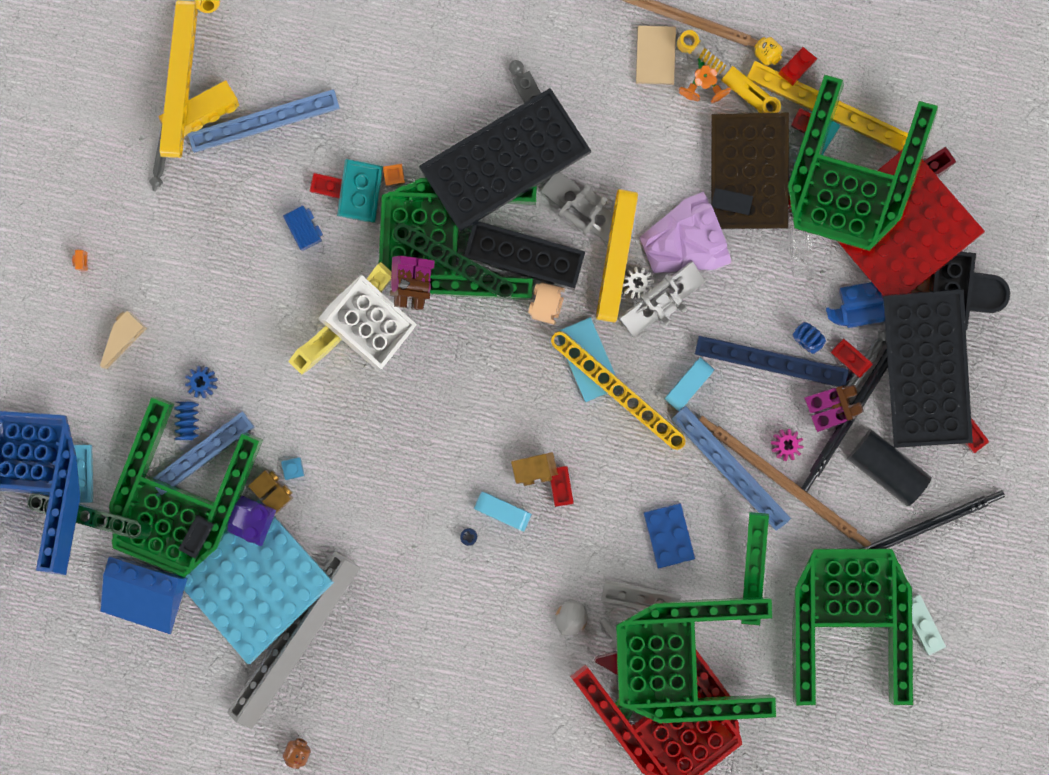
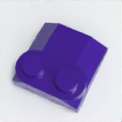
[228,496,276,546]

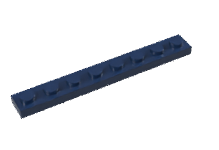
[694,336,849,387]

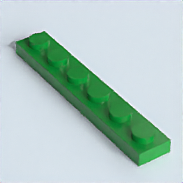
[741,512,769,626]

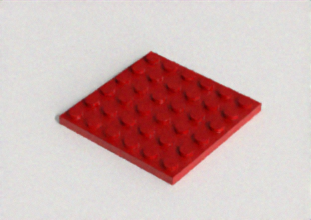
[837,149,985,295]

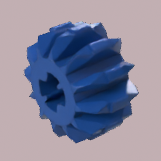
[792,322,826,354]
[185,366,218,398]

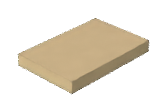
[636,26,676,85]

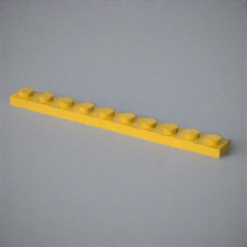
[747,61,908,152]

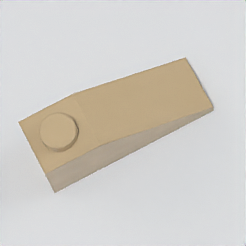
[100,311,147,369]

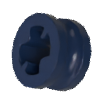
[460,528,477,546]

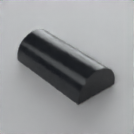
[847,429,932,506]

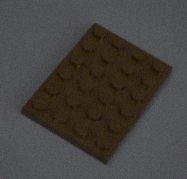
[711,112,789,230]

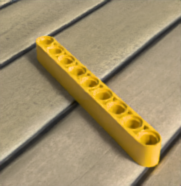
[160,0,198,158]
[551,331,686,450]

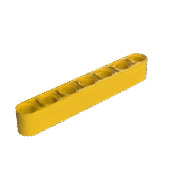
[596,189,638,323]

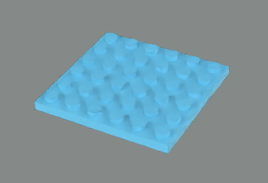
[184,499,334,664]

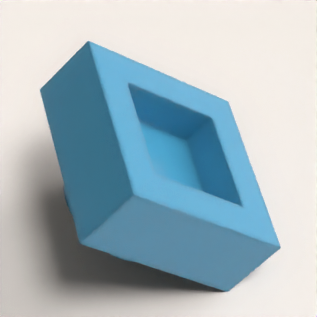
[281,457,305,480]

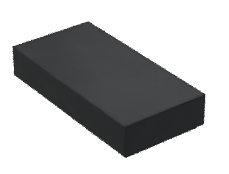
[711,188,753,216]
[178,515,215,559]

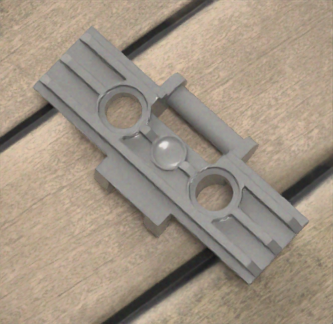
[540,172,613,243]
[619,261,706,338]

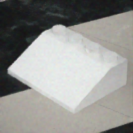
[318,275,417,369]

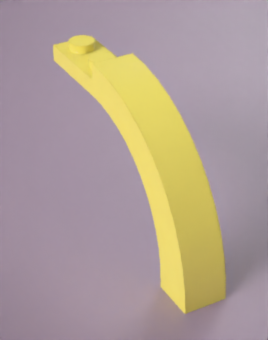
[288,263,392,374]

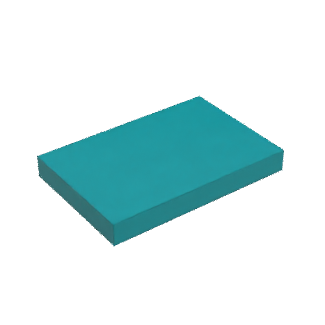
[337,159,383,223]

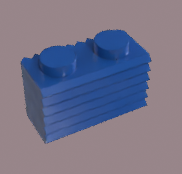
[283,206,323,251]

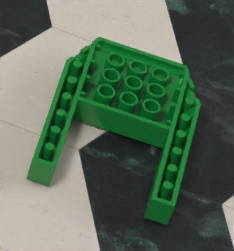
[788,75,938,251]
[379,178,537,300]
[109,397,263,577]
[792,549,913,706]
[616,597,776,723]

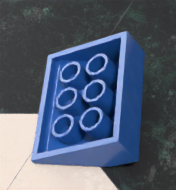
[100,556,188,634]

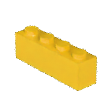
[158,80,239,137]

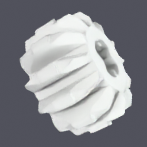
[623,267,654,300]

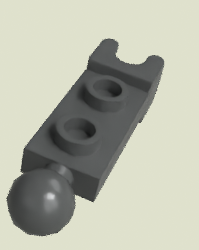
[509,60,541,103]

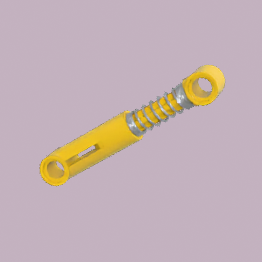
[677,30,781,113]

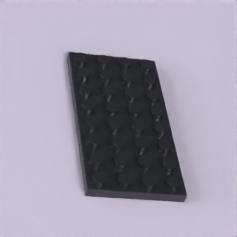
[419,88,591,231]
[883,289,973,448]

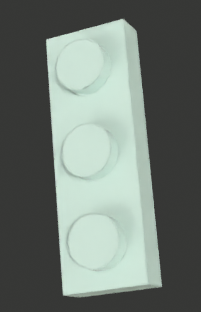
[912,594,946,655]

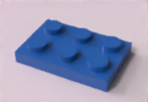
[643,503,695,569]

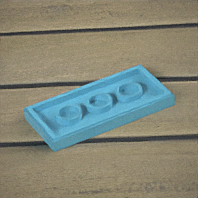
[557,317,621,403]

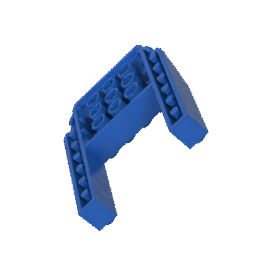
[0,411,80,575]

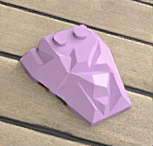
[639,192,732,273]

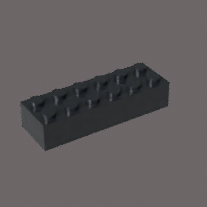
[464,221,586,291]

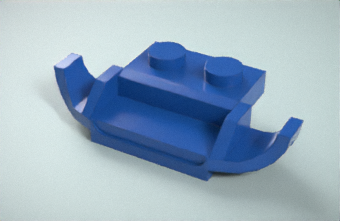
[826,282,885,328]

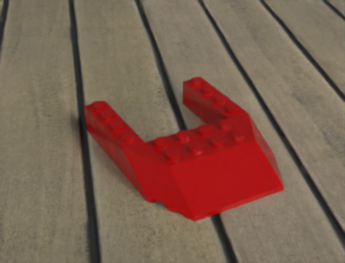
[570,650,743,775]

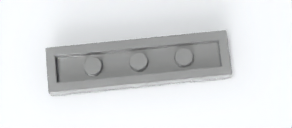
[601,580,681,609]

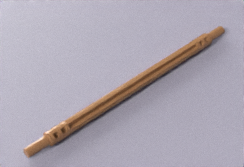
[622,0,759,47]
[699,416,871,547]

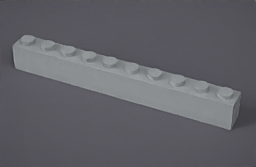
[227,551,360,729]

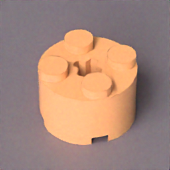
[528,282,565,325]

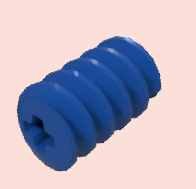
[174,402,199,440]

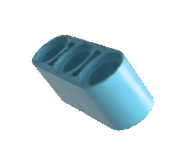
[664,357,715,411]
[474,491,532,532]

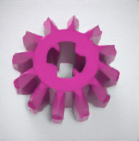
[770,429,804,461]

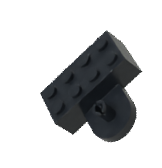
[929,251,1011,330]

